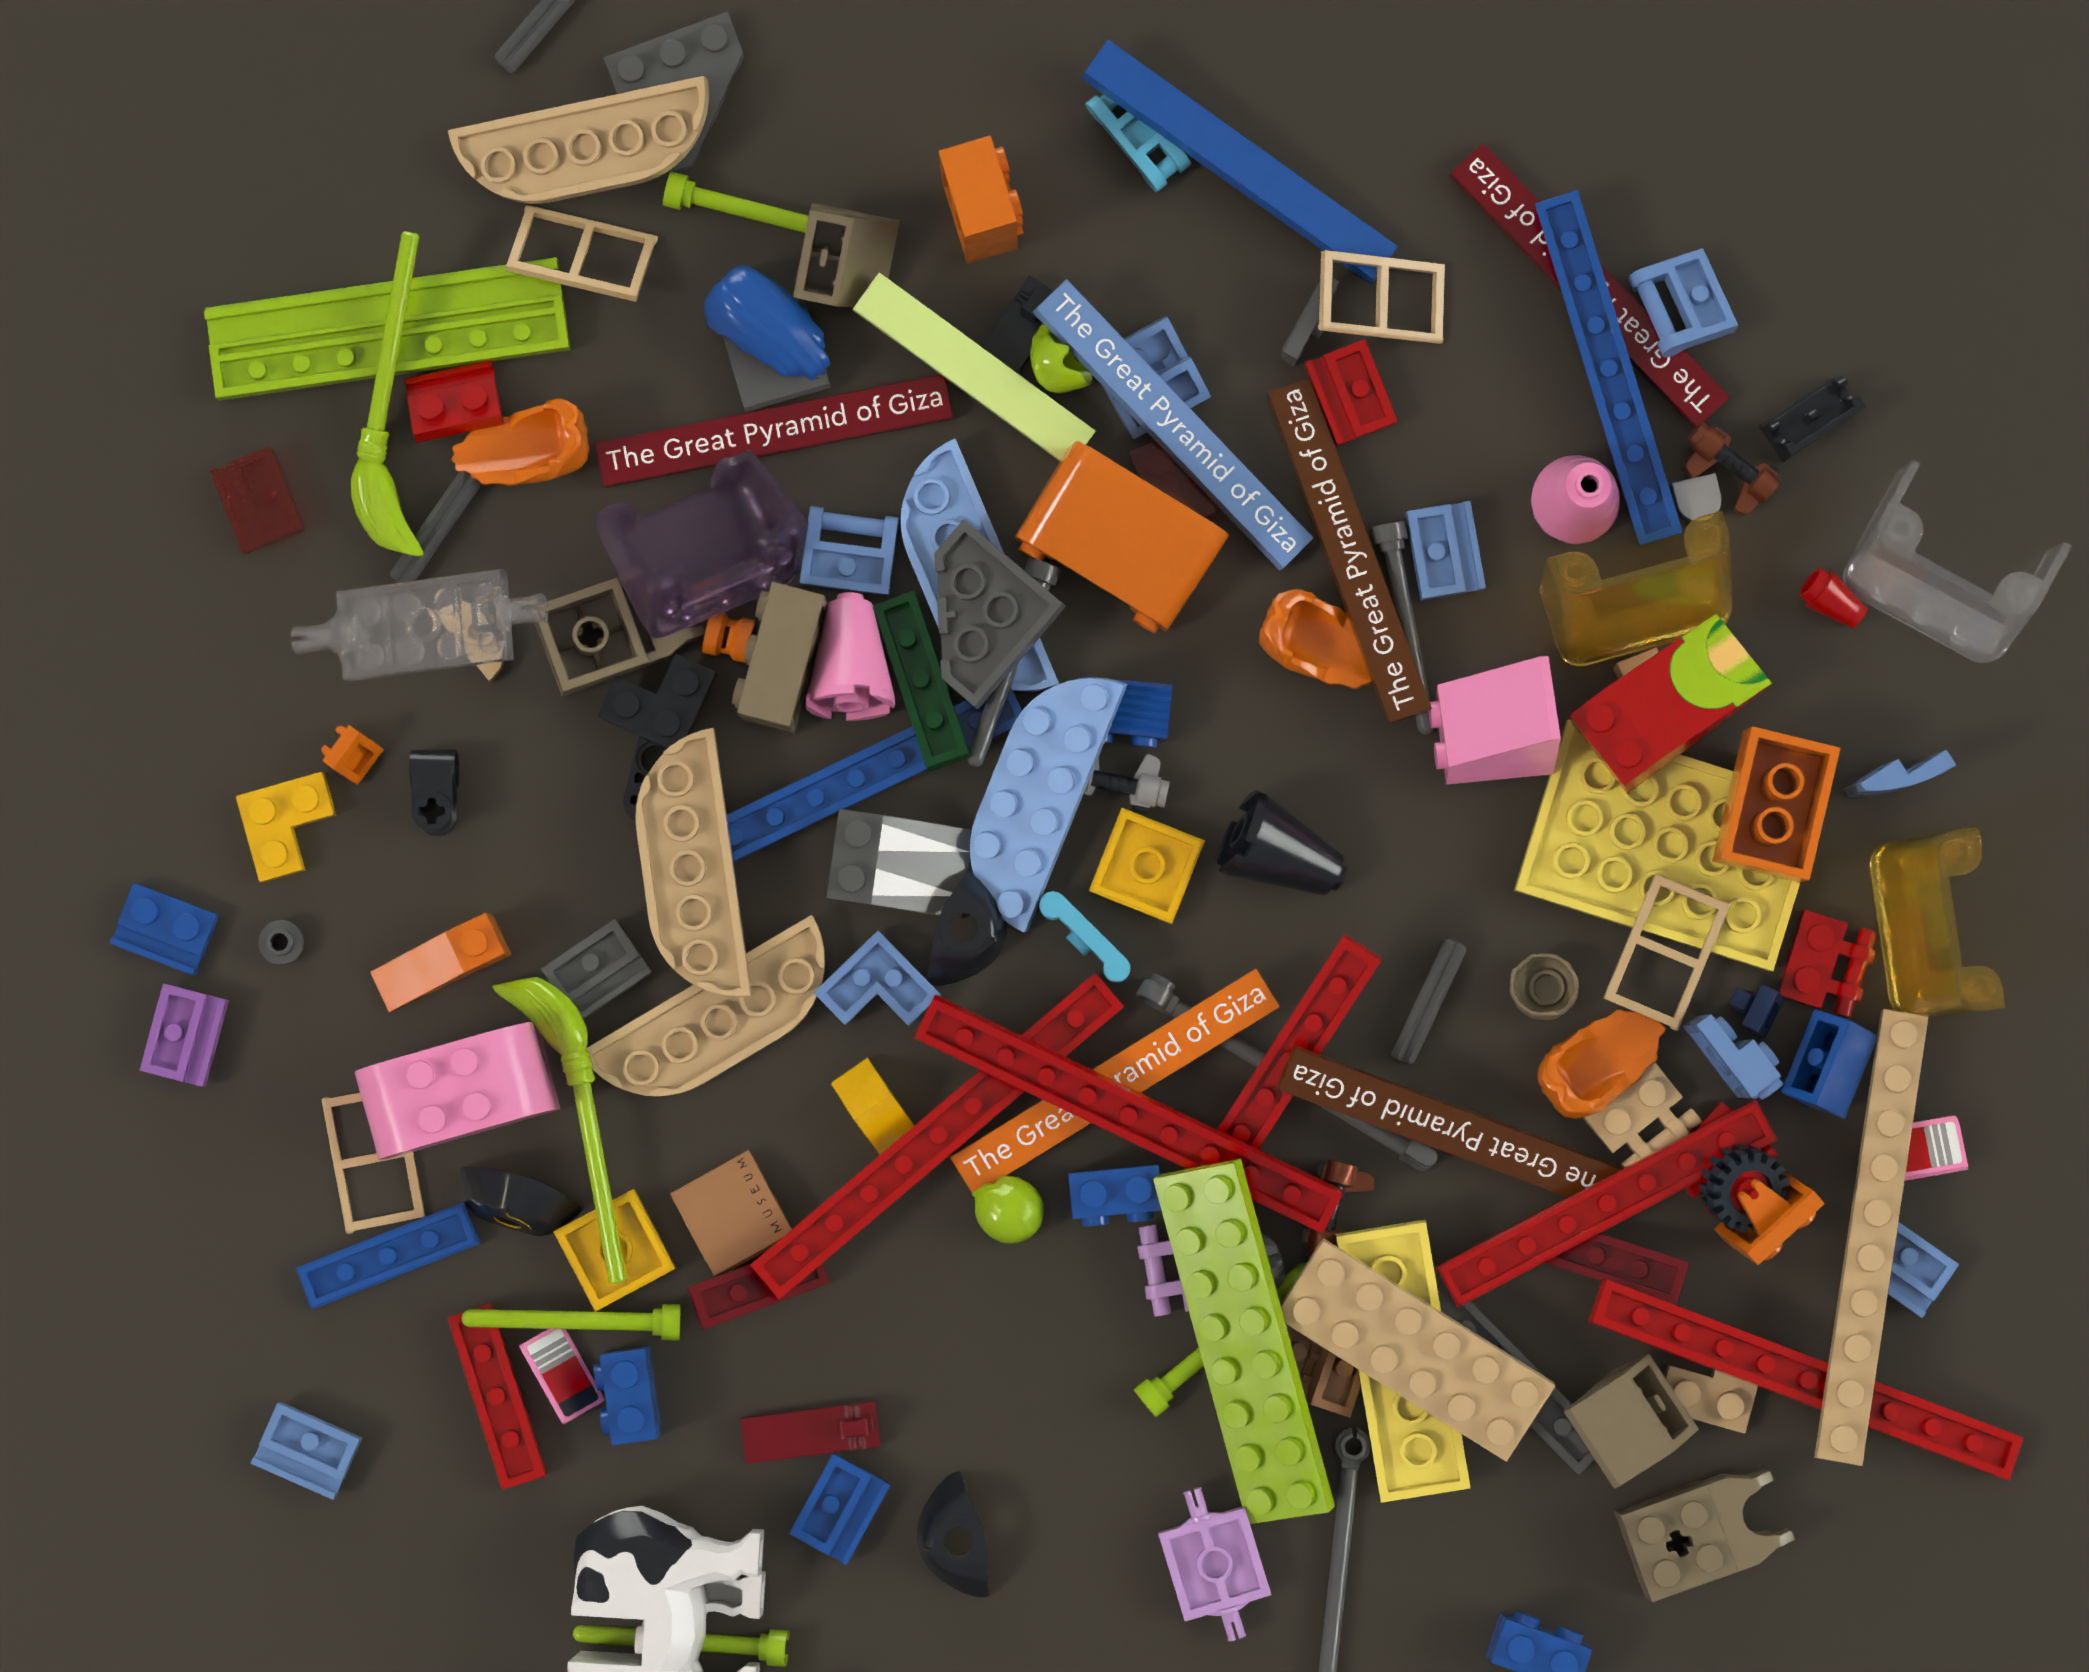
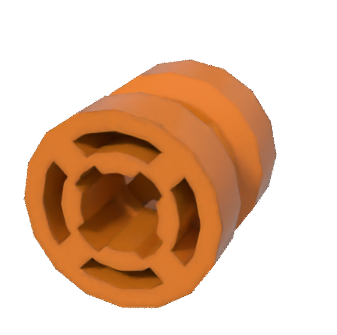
[702,610,757,663]

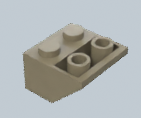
[793,203,900,307]
[1564,1353,1699,1489]

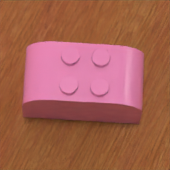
[354,1022,561,1160]

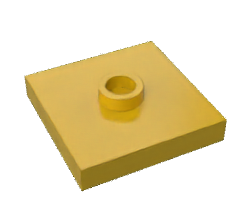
[1089,808,1205,924]
[554,1189,676,1312]

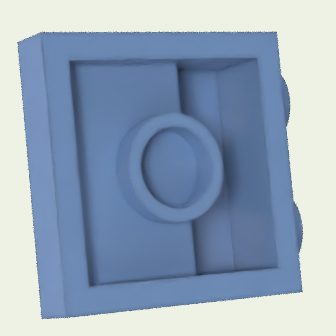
[1683,1014,1783,1100]

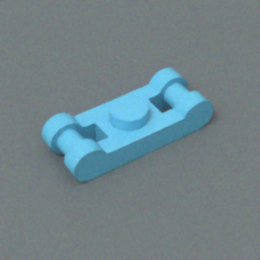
[1085,94,1191,192]
[1039,891,1131,983]

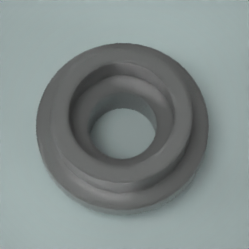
[258,920,304,965]

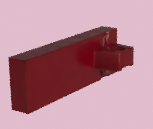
[1546,1233,1691,1306]
[686,1263,830,1330]
[741,1400,881,1464]

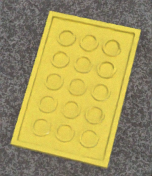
[1514,719,1800,972]

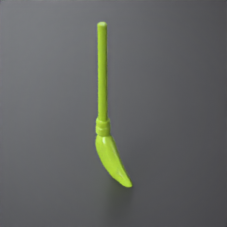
[351,231,424,557]
[492,977,627,1284]

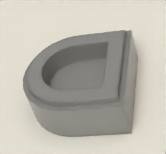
[1670,473,1721,524]

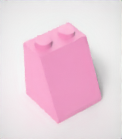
[1429,656,1561,785]

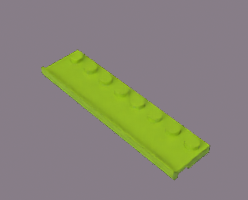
[204,257,571,401]

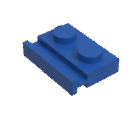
[109,883,220,976]
[789,1453,891,1565]

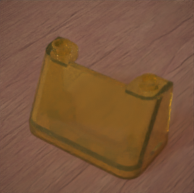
[1539,511,1733,667]
[1870,827,2005,1018]

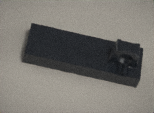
[956,275,1053,407]

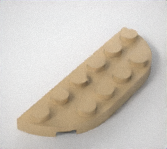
[448,76,709,204]
[636,728,752,997]
[586,915,825,1096]

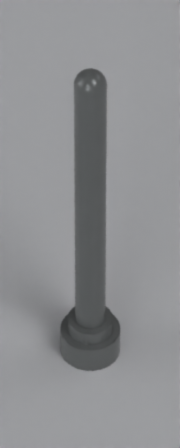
[1370,521,1435,735]
[967,558,1061,767]

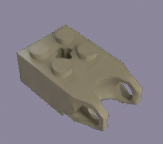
[531,567,705,697]
[1614,1469,1795,1602]

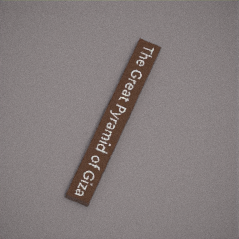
[1266,378,1432,725]
[1277,1045,1623,1197]

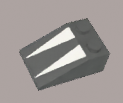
[826,809,972,919]

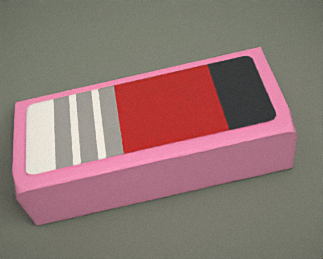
[1904,1115,1968,1181]
[519,1329,606,1425]

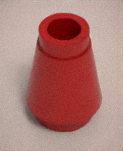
[1799,567,1868,629]

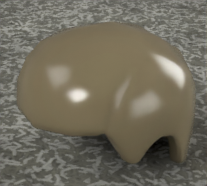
[1510,953,1579,1021]

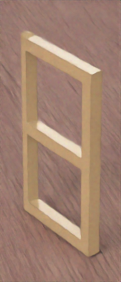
[506,205,658,302]
[1318,250,1445,344]
[1603,874,1730,1031]
[321,1092,426,1234]

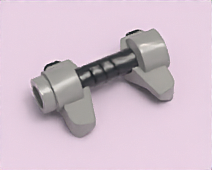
[1082,754,1170,812]

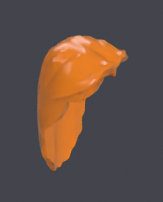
[451,398,590,486]
[1259,589,1372,689]
[1537,1009,1666,1119]

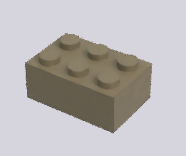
[732,582,828,734]

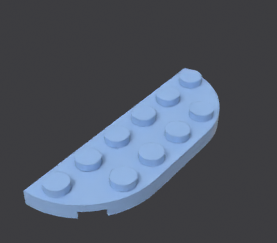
[901,438,1059,692]
[970,677,1128,933]

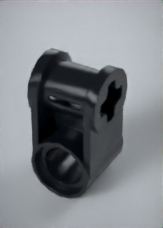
[409,749,460,836]

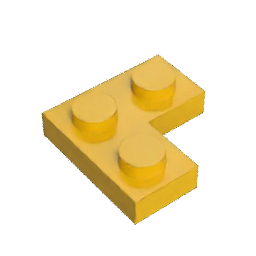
[236,772,337,883]

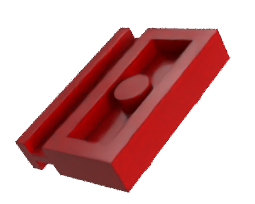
[1304,339,1398,447]
[404,360,504,443]

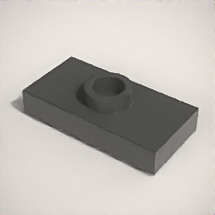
[1280,278,1340,367]

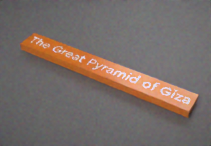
[950,968,1280,1193]

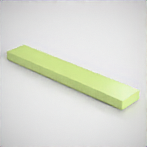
[852,272,1095,461]

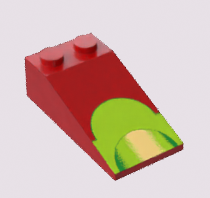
[1569,614,1772,794]

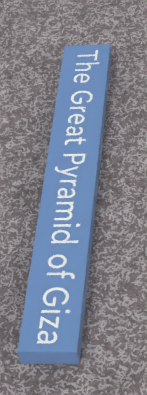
[1033,279,1313,571]

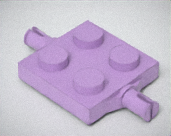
[1158,1487,1271,1641]

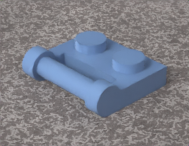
[1628,248,1738,358]
[800,506,899,597]

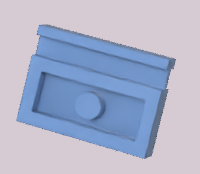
[1405,501,1486,601]
[1888,1222,1959,1318]
[250,1402,362,1500]

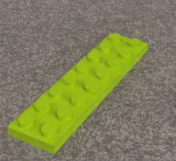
[1153,1159,1335,1524]

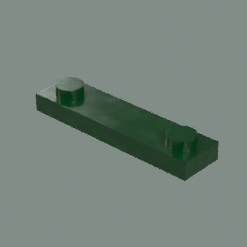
[873,590,971,772]

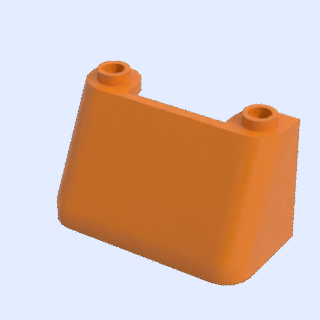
[1013,441,1229,634]

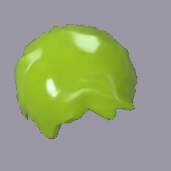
[1030,324,1093,393]
[972,1175,1044,1244]

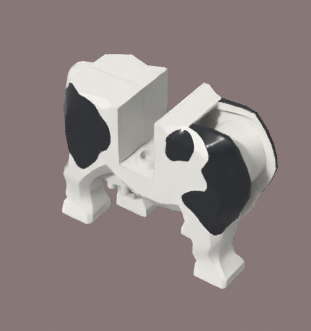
[567,1505,766,1672]

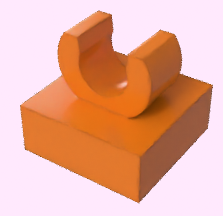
[321,725,384,785]

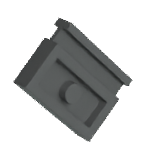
[541,919,653,1020]

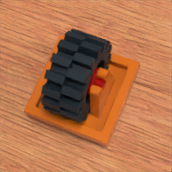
[1699,1144,1825,1265]

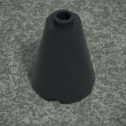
[1217,790,1347,896]

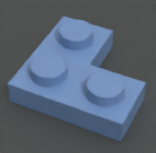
[814,931,941,1026]

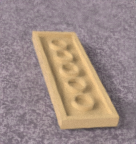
[1280,1238,1555,1462]

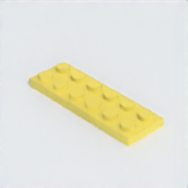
[1336,1219,1470,1503]

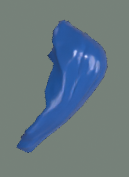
[703,265,830,381]

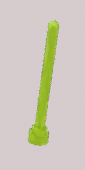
[663,171,809,233]
[1133,1263,1307,1417]
[462,1304,680,1341]
[573,1625,790,1667]

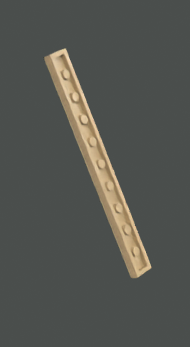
[1814,1009,1928,1466]

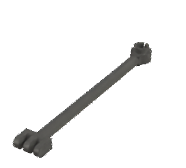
[1136,974,1437,1172]
[1319,1427,1371,1672]

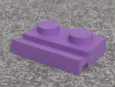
[139,983,229,1087]

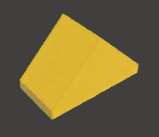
[831,1058,915,1154]

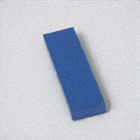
[296,1201,481,1310]

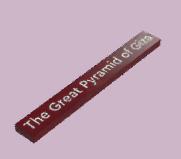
[1449,143,1730,428]
[595,375,953,488]

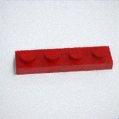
[447,1302,547,1490]

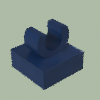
[1729,984,1785,1039]

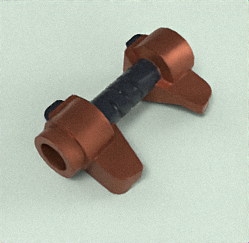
[1682,421,1781,516]
[1301,1159,1374,1257]

